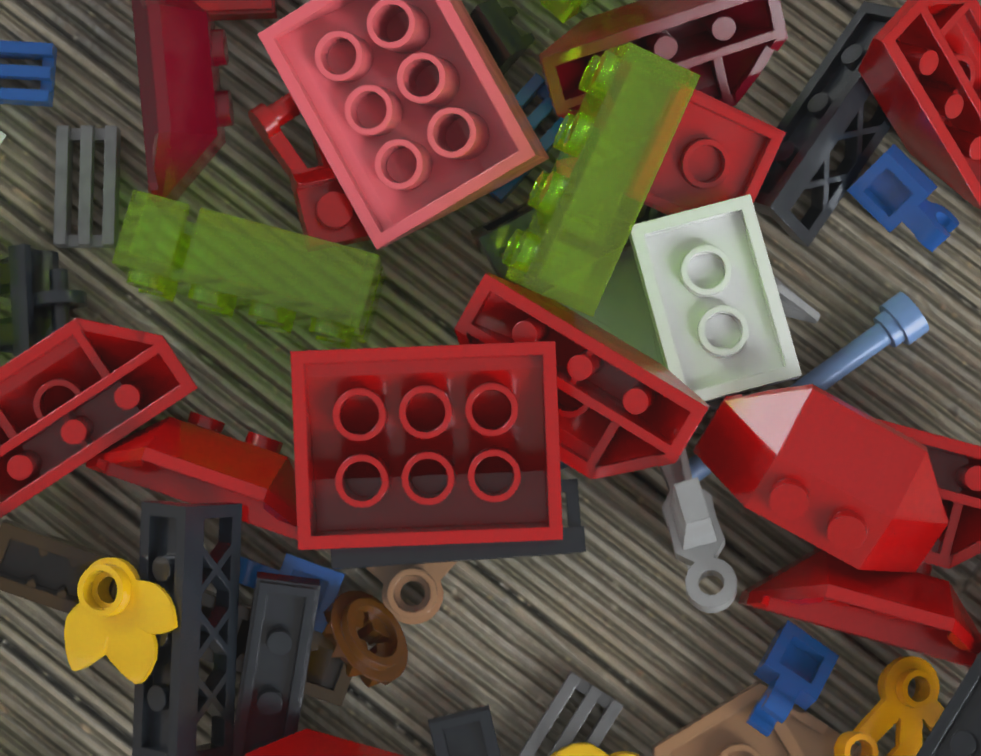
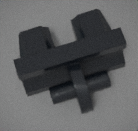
[0,244,87,357]

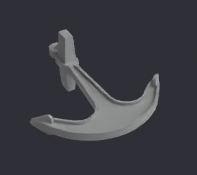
[534,241,821,613]

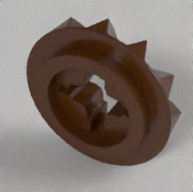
[322,590,408,688]

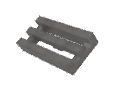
[53,125,121,248]
[518,671,624,756]

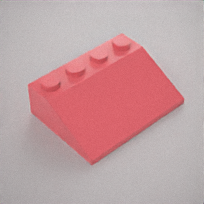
[257,0,549,250]

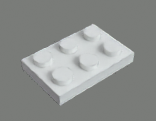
[627,194,802,402]

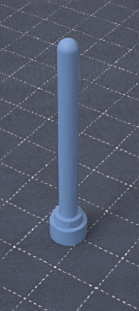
[688,292,929,482]

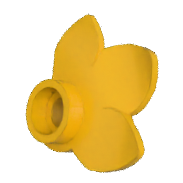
[64,557,178,684]

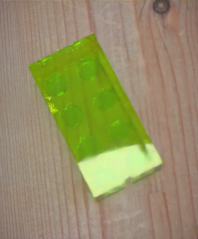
[502,42,701,317]
[112,189,386,349]

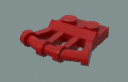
[248,92,426,253]

